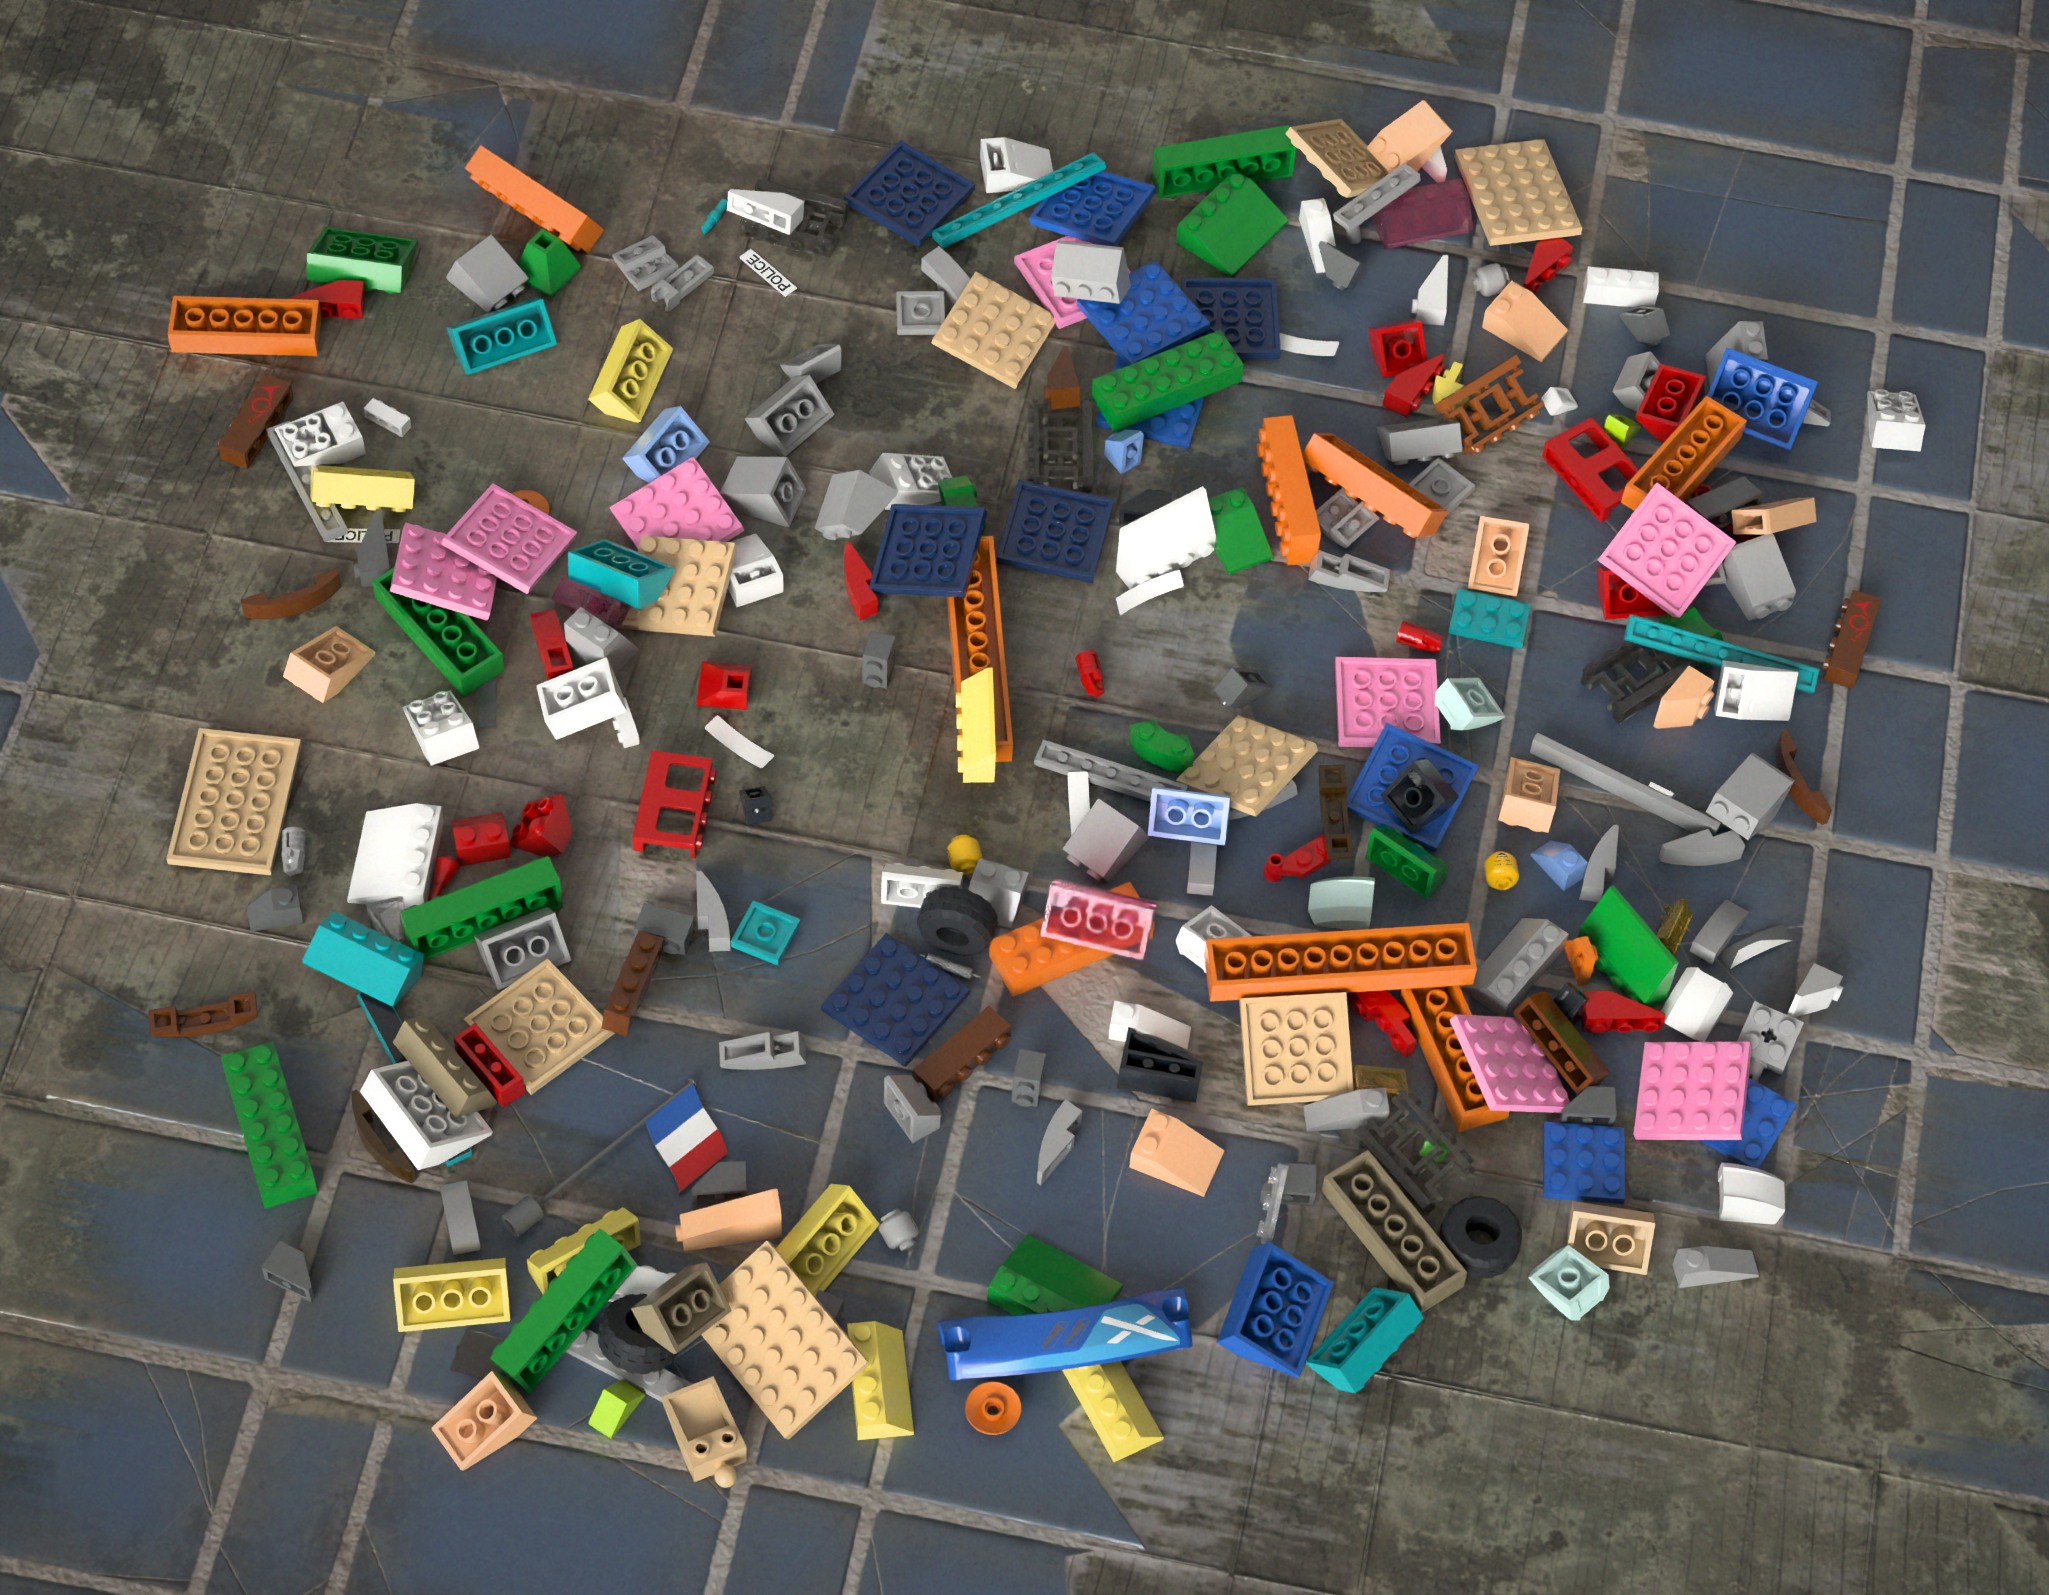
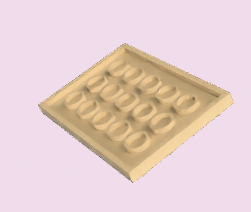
[1454,139,1582,246]
[167,728,302,875]
[701,1241,871,1440]

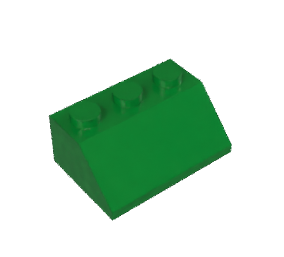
[1365,825,1449,901]

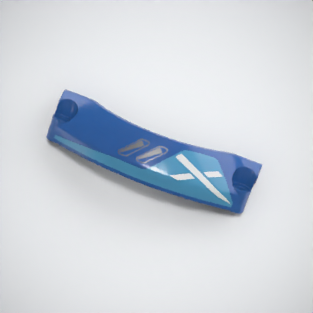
[938,1287,1193,1380]

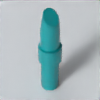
[701,199,728,235]

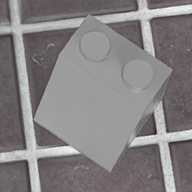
[446,234,529,313]
[1705,321,1768,390]
[720,456,807,527]
[815,470,898,540]
[1723,533,1796,621]
[564,607,638,675]
[1706,752,1795,840]
[1063,798,1149,882]

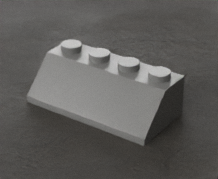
[1462,918,1568,1017]

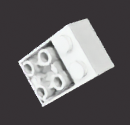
[980,137,1053,193]
[1867,389,1925,451]
[275,402,366,466]
[869,453,952,510]
[728,533,783,607]
[1714,660,1798,721]
[403,690,479,766]

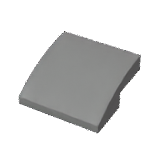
[612,235,679,291]
[1316,487,1380,548]

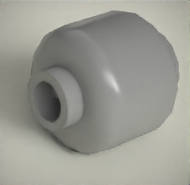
[1472,263,1509,297]
[879,1209,919,1252]

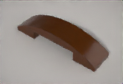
[241,569,341,620]
[1776,729,1832,825]
[148,992,258,1037]

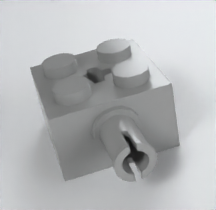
[1737,1001,1804,1082]

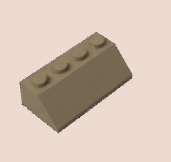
[393,1014,497,1118]

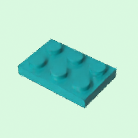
[1448,589,1531,649]

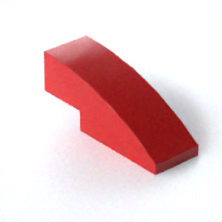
[844,541,878,621]

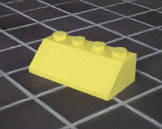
[588,319,673,423]
[311,465,415,512]
[956,668,996,783]
[776,1184,880,1296]
[527,1207,641,1294]
[393,1258,510,1332]
[847,1321,914,1440]
[1063,1361,1164,1462]

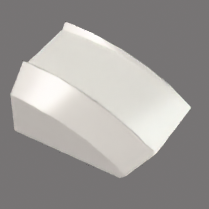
[1176,905,1252,973]
[1661,967,1733,1042]
[1718,1162,1785,1224]

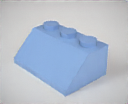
[622,406,710,483]
[1148,787,1230,845]

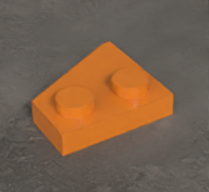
[1564,936,1598,986]

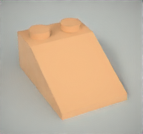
[1366,100,1453,173]
[1482,280,1568,362]
[1468,516,1529,597]
[283,626,376,703]
[1498,757,1560,833]
[1129,1109,1225,1197]
[431,1371,537,1471]

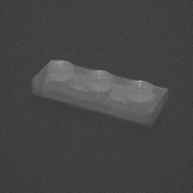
[1257,1162,1289,1244]

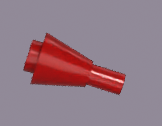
[428,855,460,901]

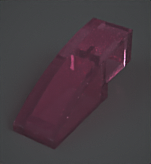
[551,577,630,630]

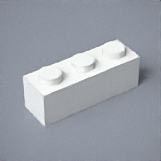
[364,398,411,437]
[613,697,639,748]

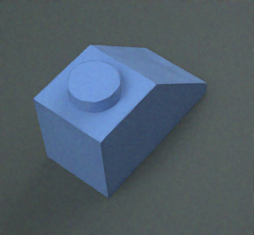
[1104,429,1144,474]
[1530,840,1588,891]

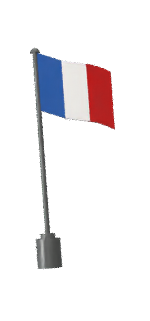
[501,1078,728,1238]

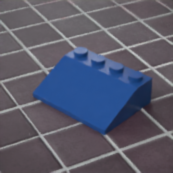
[1707,348,1818,452]
[1216,1242,1334,1378]

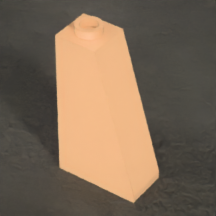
[1732,497,1817,534]
[675,1189,782,1251]

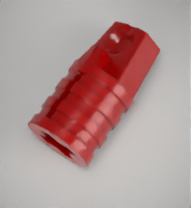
[1396,621,1444,653]
[1075,650,1104,698]

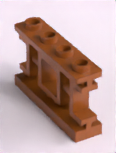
[1434,354,1545,455]

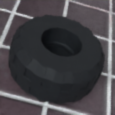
[917,887,998,956]
[1439,1196,1522,1279]
[598,1293,678,1374]

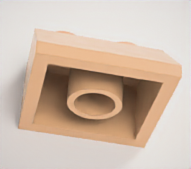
[1653,666,1714,729]

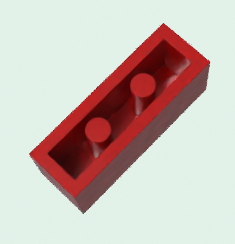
[453,1023,525,1108]

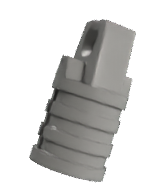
[282,827,306,876]

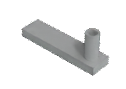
[1333,163,1421,244]

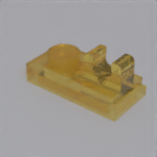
[1657,898,1693,955]
[1353,1065,1409,1098]

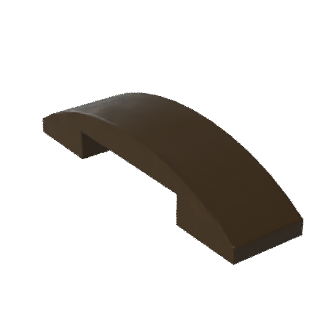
[1319,764,1354,860]
[352,1089,416,1184]

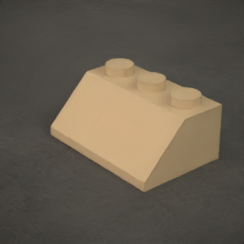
[1566,1201,1655,1275]

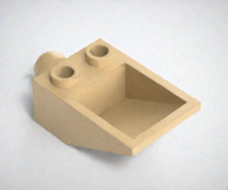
[661,1377,747,1488]

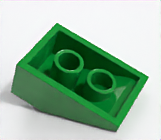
[1208,487,1273,575]

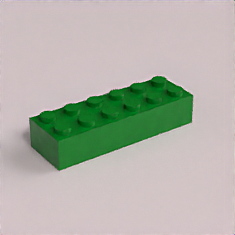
[1151,125,1296,199]
[1091,330,1244,432]
[372,567,504,697]
[400,856,563,961]
[220,1041,318,1209]
[490,1228,638,1395]

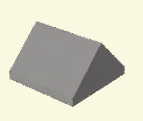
[781,343,841,384]

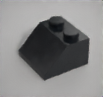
[1381,759,1459,834]

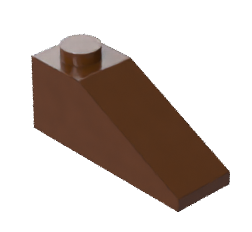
[1043,346,1080,410]

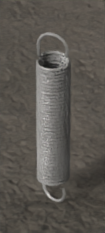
[919,953,981,979]

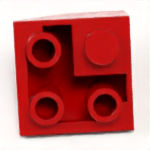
[696,661,753,710]
[509,794,572,857]

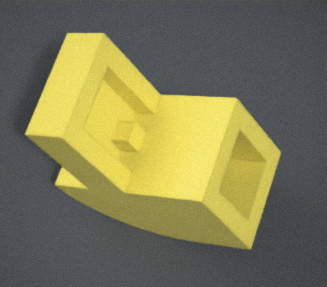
[1432,361,1471,419]

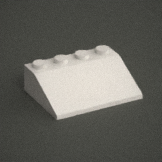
[1116,486,1216,589]
[347,803,444,909]
[360,1061,493,1170]

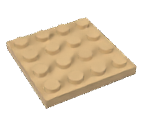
[1286,119,1389,198]
[932,271,1056,389]
[619,536,738,637]
[1176,715,1318,817]
[464,958,615,1095]
[1239,992,1354,1106]

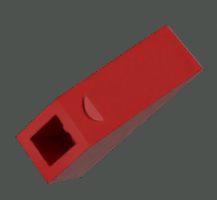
[1523,237,1573,294]
[288,280,366,319]
[1382,354,1445,418]
[1580,991,1666,1034]

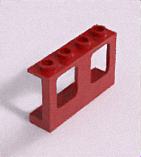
[1542,417,1639,523]
[633,750,717,859]

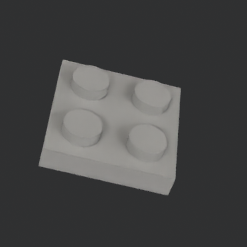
[896,291,945,335]
[1409,458,1475,516]

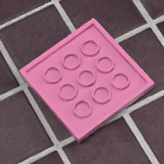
[1014,236,1131,329]
[609,456,744,550]
[442,483,577,594]
[1598,483,1736,618]
[390,522,497,621]
[1335,657,1441,747]
[1450,1014,1570,1113]
[1633,1042,1752,1140]

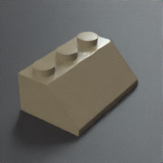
[631,1263,732,1354]

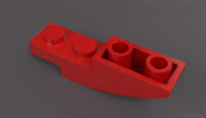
[529,610,573,681]
[1346,990,1416,1058]

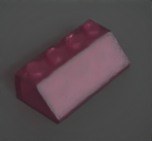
[1371,178,1473,249]
[1040,878,1157,960]

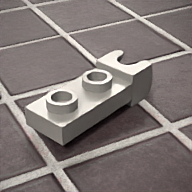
[651,255,714,312]

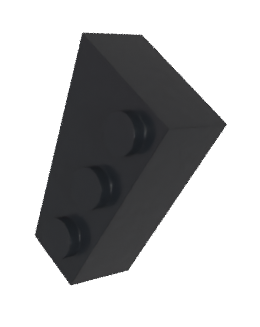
[1117,1027,1203,1103]

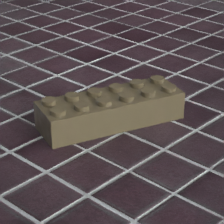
[1322,1150,1467,1314]

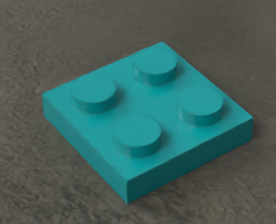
[730,900,801,966]

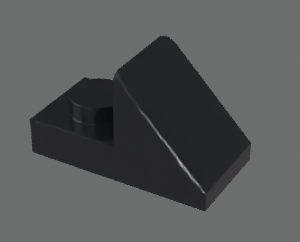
[739,786,772,825]
[1553,982,1589,1026]

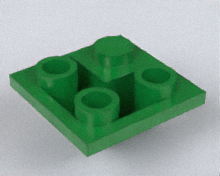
[518,228,581,299]

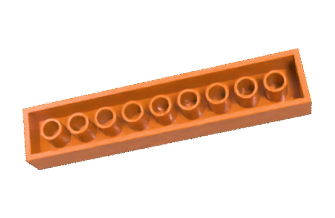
[946,536,1013,762]
[1204,923,1477,1002]

